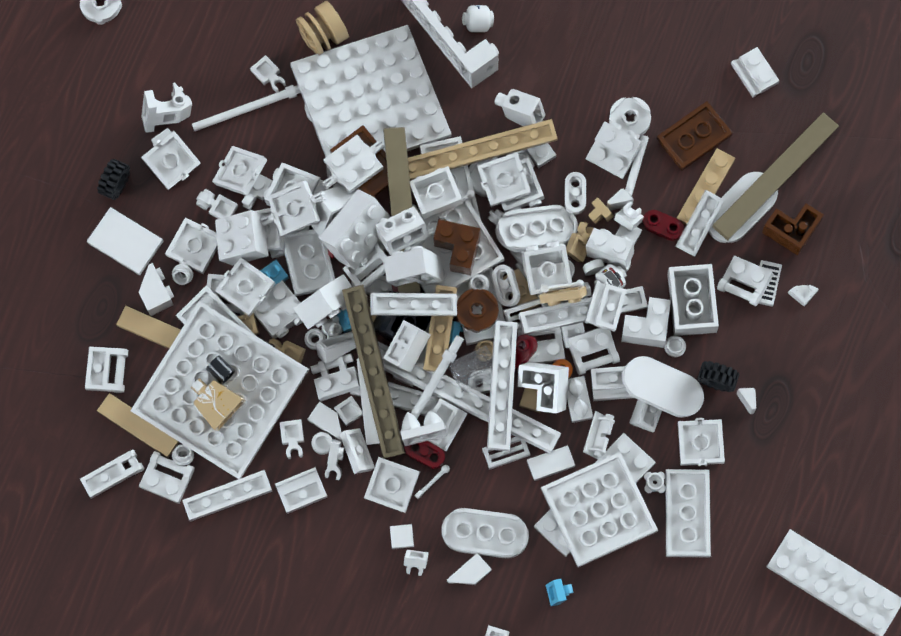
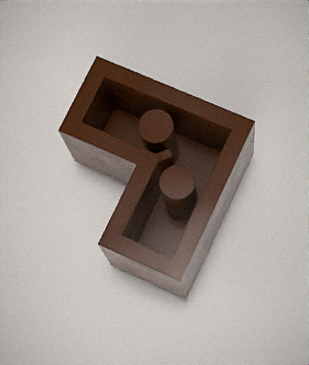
[762,203,824,256]
[433,219,481,276]

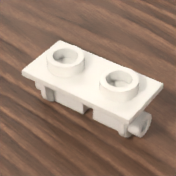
[583,411,615,459]

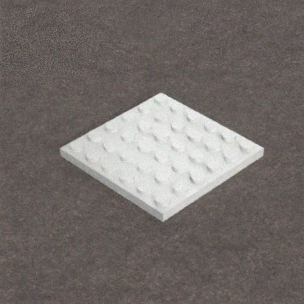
[291,25,451,157]
[131,301,309,479]

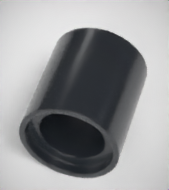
[206,355,235,384]

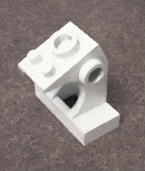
[141,83,192,132]

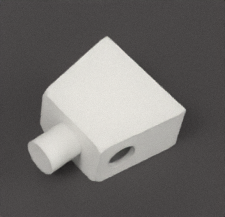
[495,89,545,127]

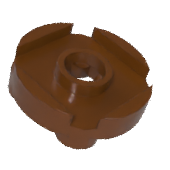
[456,289,499,333]

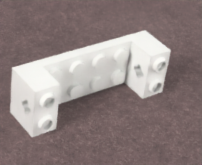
[401,0,499,88]

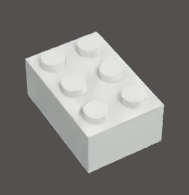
[319,189,390,270]
[667,264,719,336]

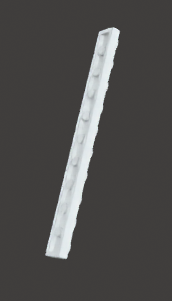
[378,341,561,454]

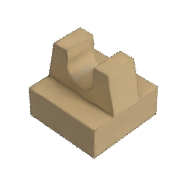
[588,198,614,224]

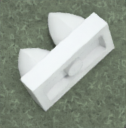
[567,376,593,423]
[401,411,447,446]

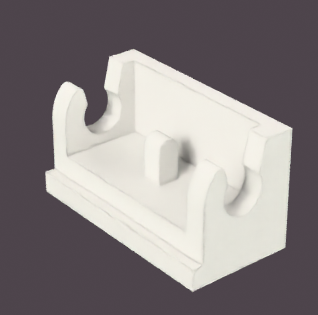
[383,320,431,373]

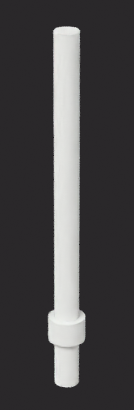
[192,85,301,131]
[400,335,464,443]

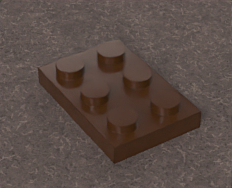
[656,101,733,171]
[330,125,388,197]

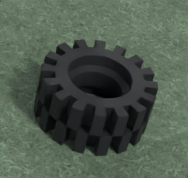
[97,159,130,200]
[697,361,739,392]

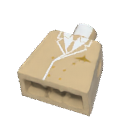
[191,378,246,431]

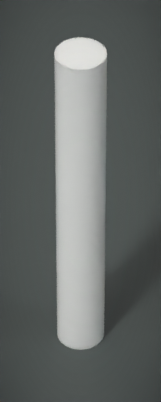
[625,135,649,196]

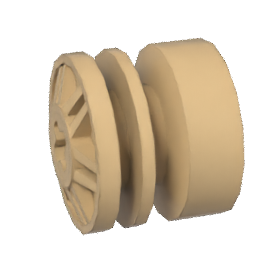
[296,1,349,56]

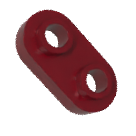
[643,210,684,241]
[515,334,538,371]
[404,441,445,469]

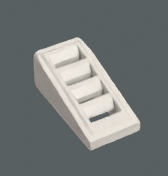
[316,331,356,364]

